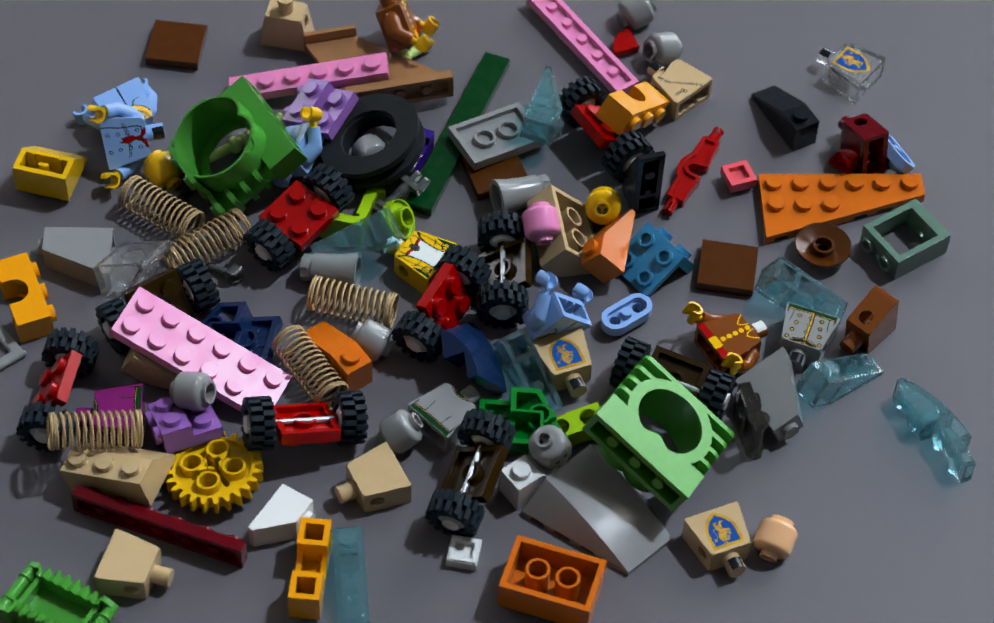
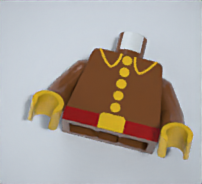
[375,0,439,54]
[682,301,768,376]

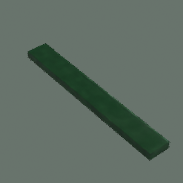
[406,52,510,216]

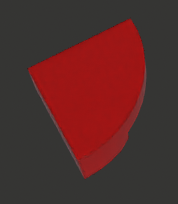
[612,28,639,58]
[829,149,859,174]

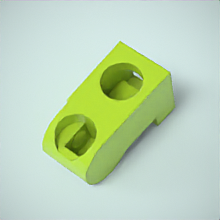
[556,402,600,448]

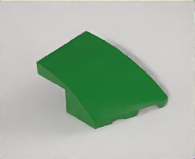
[478,387,568,454]

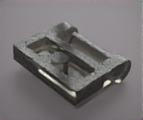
[732,382,770,460]

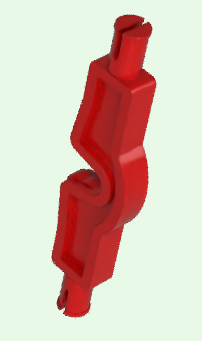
[661,127,724,217]

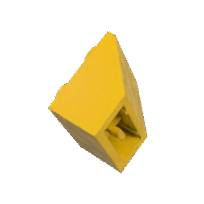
[12,146,88,201]

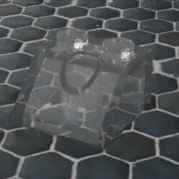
[93,240,172,300]

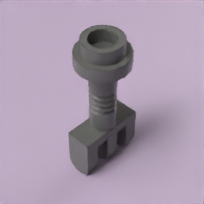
[373,167,431,219]

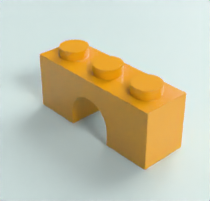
[595,81,670,136]
[0,252,57,343]
[288,517,333,620]

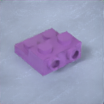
[282,78,359,140]
[144,397,224,454]

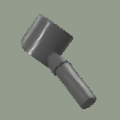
[164,186,193,208]
[206,262,245,285]

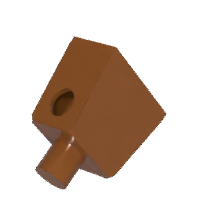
[839,285,899,355]

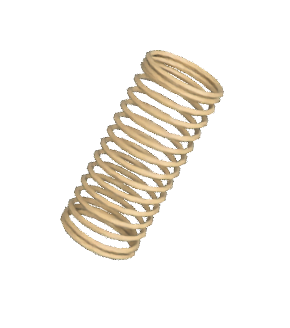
[118,175,205,243]
[162,207,251,268]
[306,275,399,329]
[272,325,349,410]
[47,409,144,451]

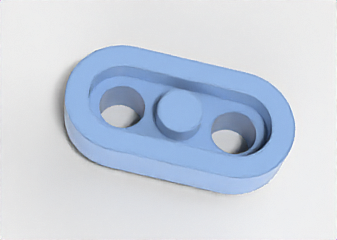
[887,134,915,174]
[600,293,652,336]

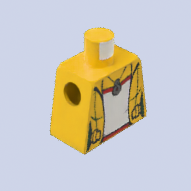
[386,230,457,294]

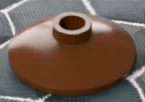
[795,222,852,268]

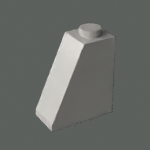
[38,227,116,290]
[736,347,804,443]

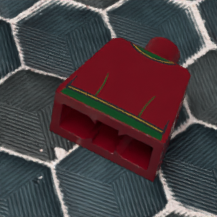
[838,114,889,174]

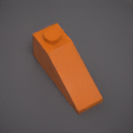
[580,209,636,284]
[300,321,373,391]

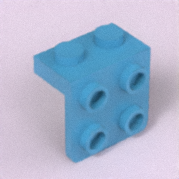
[622,221,695,297]

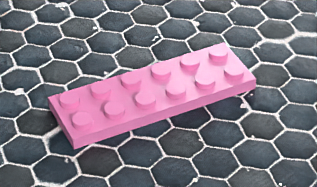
[109,286,292,412]

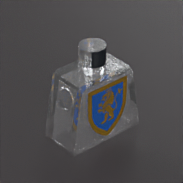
[817,43,885,105]

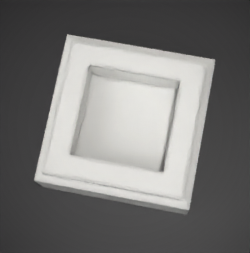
[446,535,482,571]

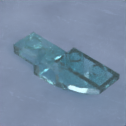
[893,378,976,484]

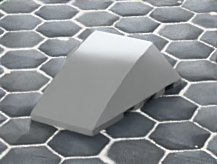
[522,445,672,576]

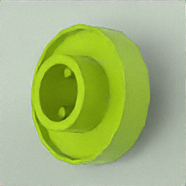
[381,199,415,240]

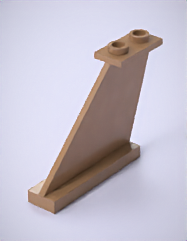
[303,24,454,103]

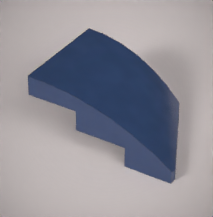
[201,301,283,363]
[440,322,507,395]

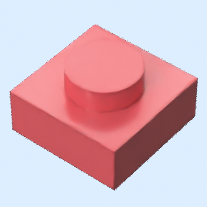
[720,160,757,193]

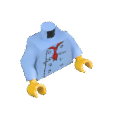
[87,102,165,189]
[246,106,324,188]

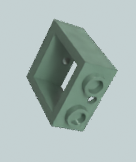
[859,199,951,280]

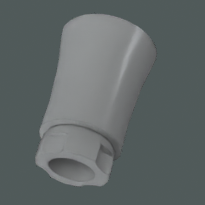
[489,174,551,214]
[300,252,363,291]

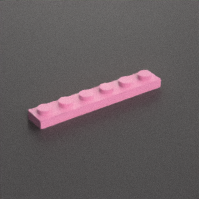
[526,0,639,94]
[229,52,389,99]

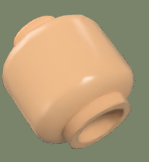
[753,514,798,563]

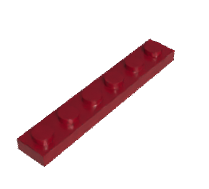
[71,485,248,568]

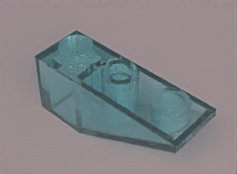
[796,353,883,408]

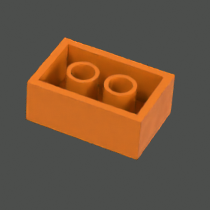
[497,535,607,623]

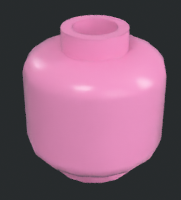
[522,201,561,246]

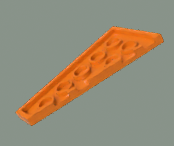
[757,174,925,245]

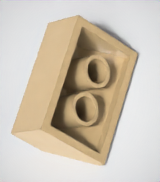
[526,184,595,277]
[59,441,175,506]

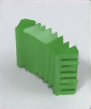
[0,561,119,623]

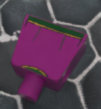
[76,384,145,447]

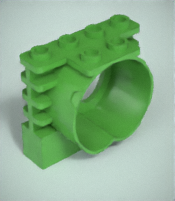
[167,76,308,221]
[582,355,735,512]

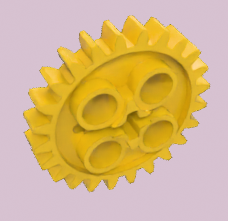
[165,431,264,514]

